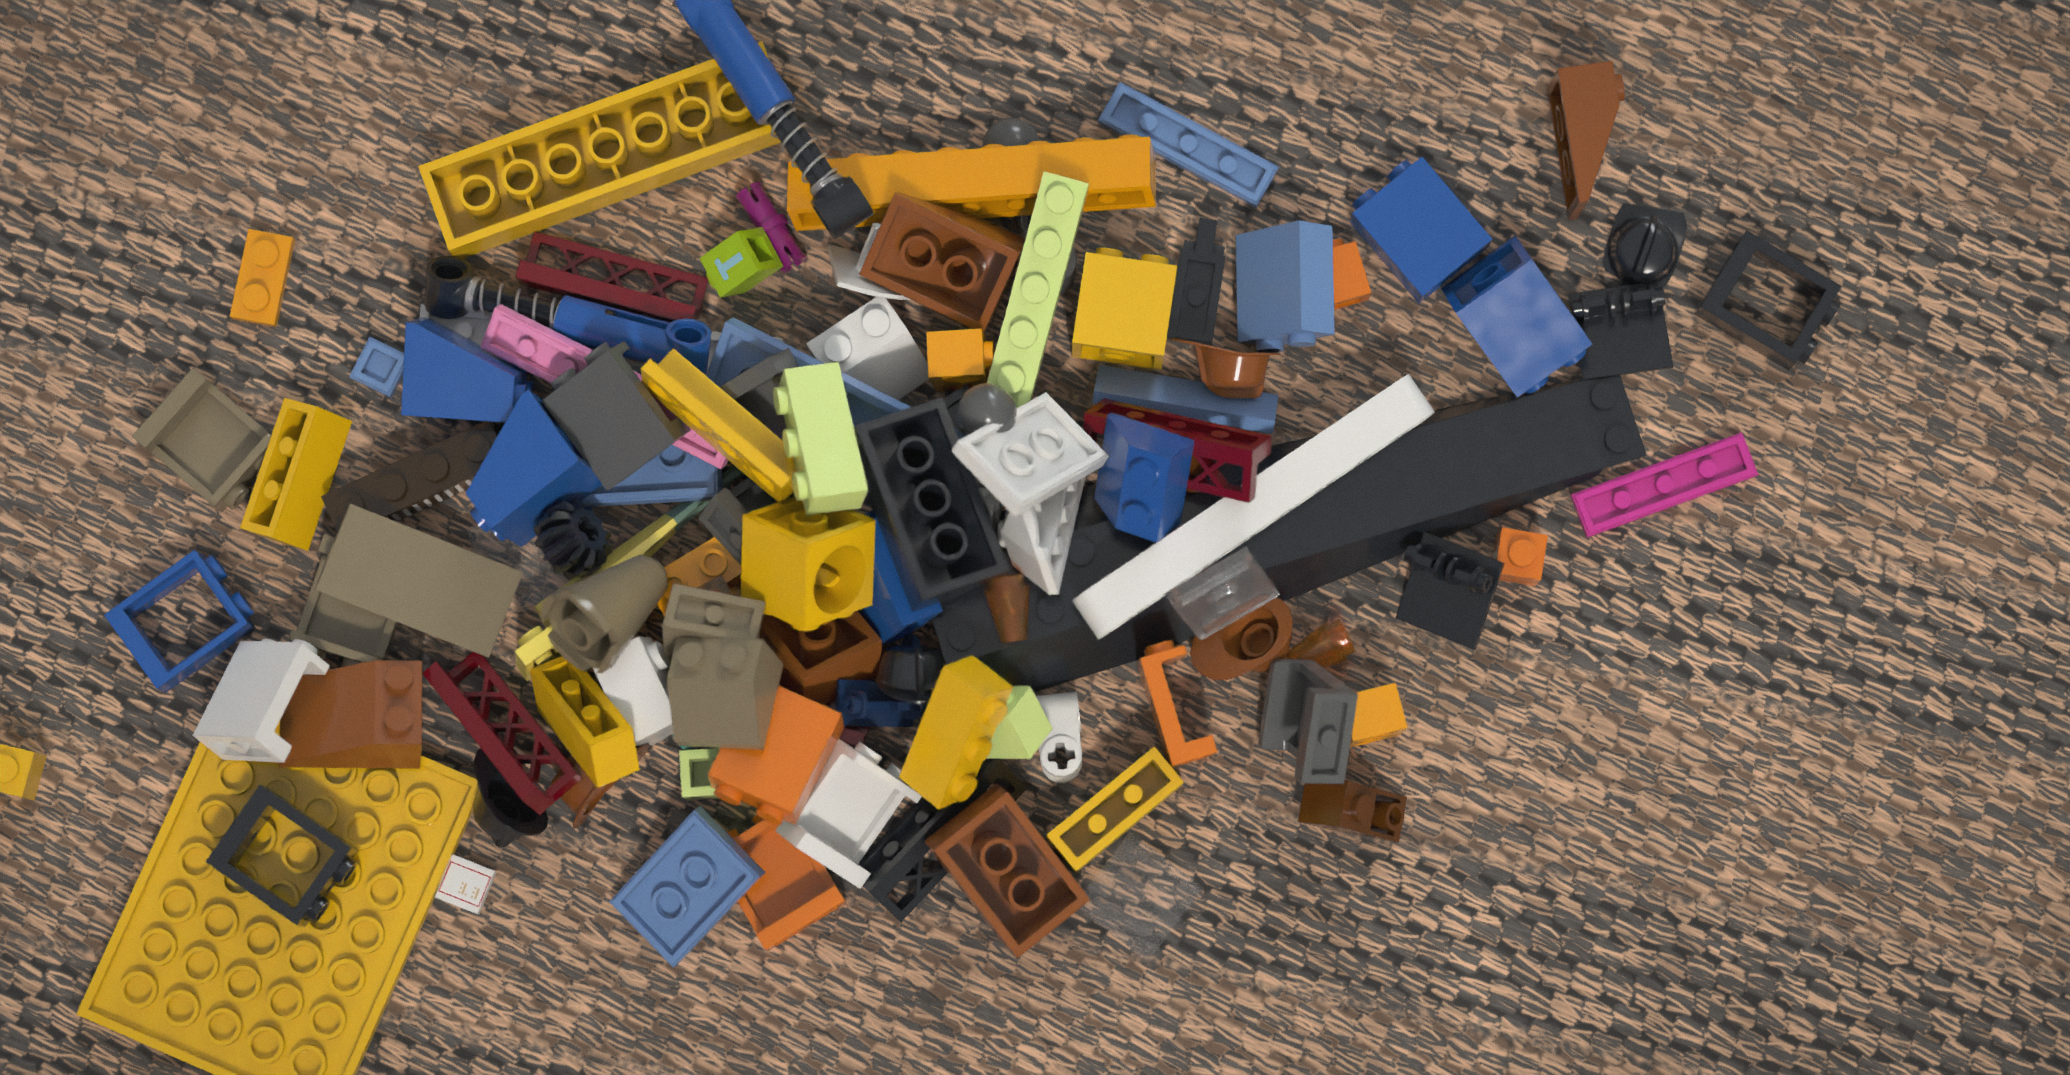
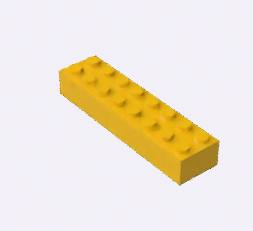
[418,41,781,259]

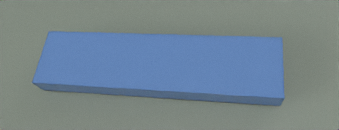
[1098,82,1279,208]
[1092,365,1278,434]

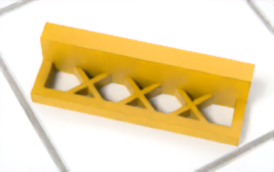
[641,348,796,504]

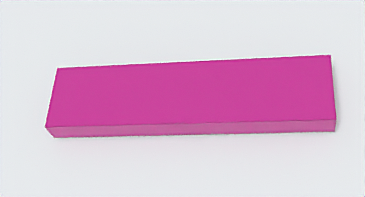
[1570,433,1758,538]

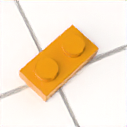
[230,229,295,327]

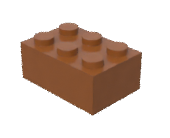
[924,784,1090,958]

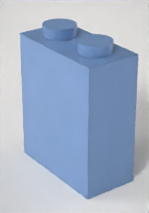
[1236,220,1335,353]

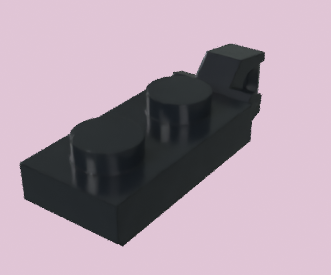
[1166,218,1226,346]

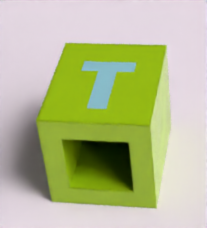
[699,227,783,298]

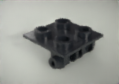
[1568,281,1674,381]
[1396,532,1505,650]

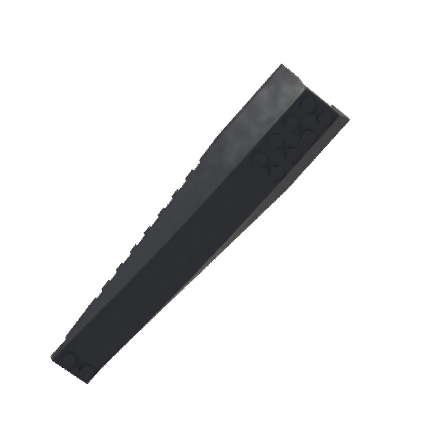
[932,375,1647,692]

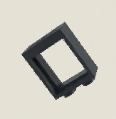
[1694,230,1842,370]
[205,785,359,927]

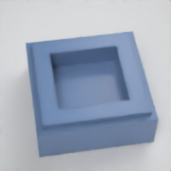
[349,337,404,398]

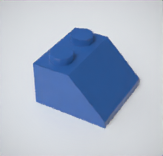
[1094,412,1195,543]

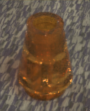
[984,573,1030,643]
[1286,619,1356,668]

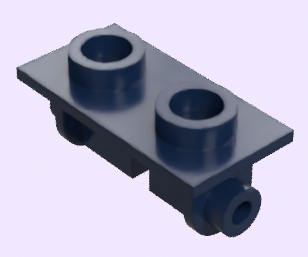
[835,679,928,727]

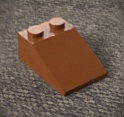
[1547,61,1625,220]
[859,191,1025,332]
[729,583,882,705]
[279,660,422,769]

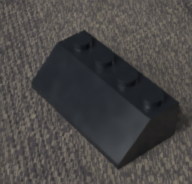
[854,397,1009,612]

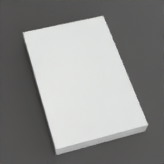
[951,393,1109,517]

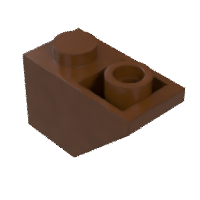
[1298,780,1407,843]

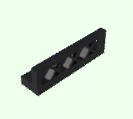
[859,758,1027,922]

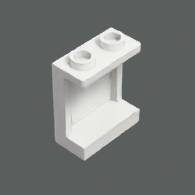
[192,639,330,762]
[775,739,922,889]

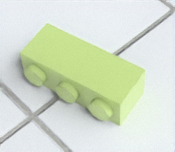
[773,362,868,516]

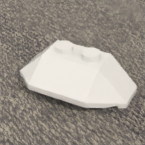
[998,476,1086,595]

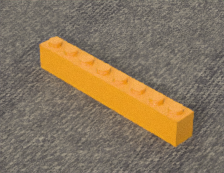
[787,134,1156,231]

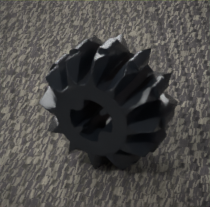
[533,499,613,581]

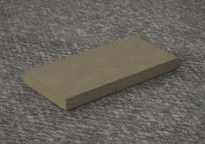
[314,503,523,658]

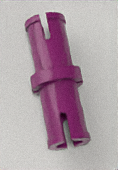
[735,181,807,273]

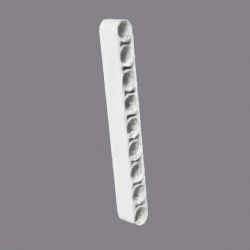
[1072,374,1435,640]

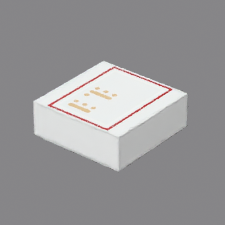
[435,855,497,915]

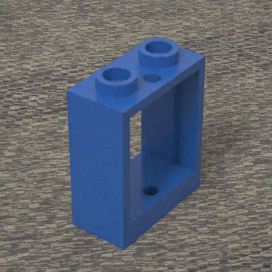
[104,550,256,693]

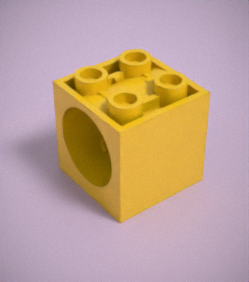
[1072,248,1177,370]
[741,496,876,631]

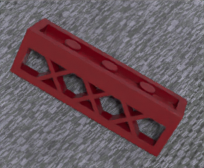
[515,232,709,323]
[1083,398,1272,503]
[422,652,582,815]

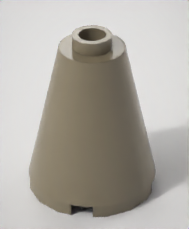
[541,555,668,674]

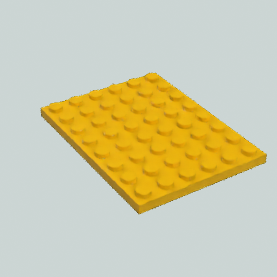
[76,721,479,1075]

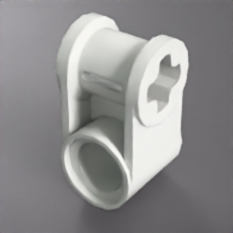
[1036,691,1082,783]

